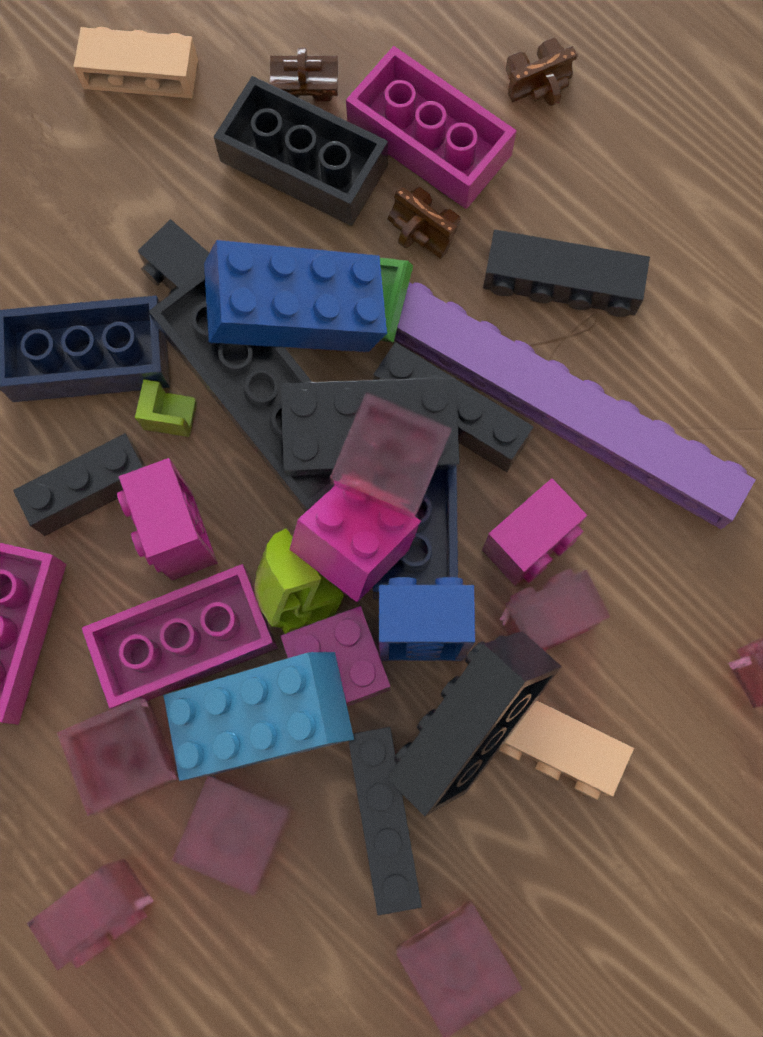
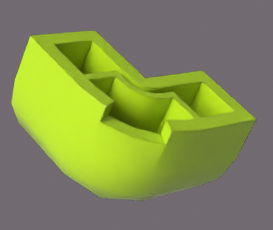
[255,528,344,634]

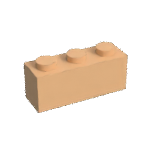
[74,27,198,98]
[499,701,634,800]

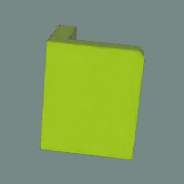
[135,380,197,437]

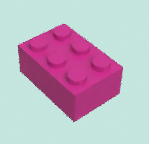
[117,458,218,581]

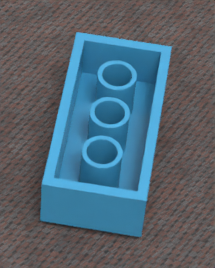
[163,652,354,781]

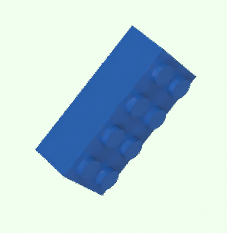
[204,240,387,352]
[379,577,475,661]

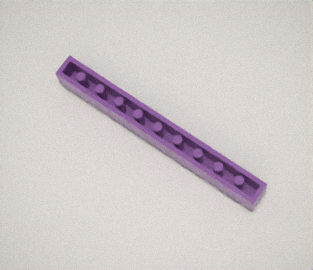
[394,282,756,529]

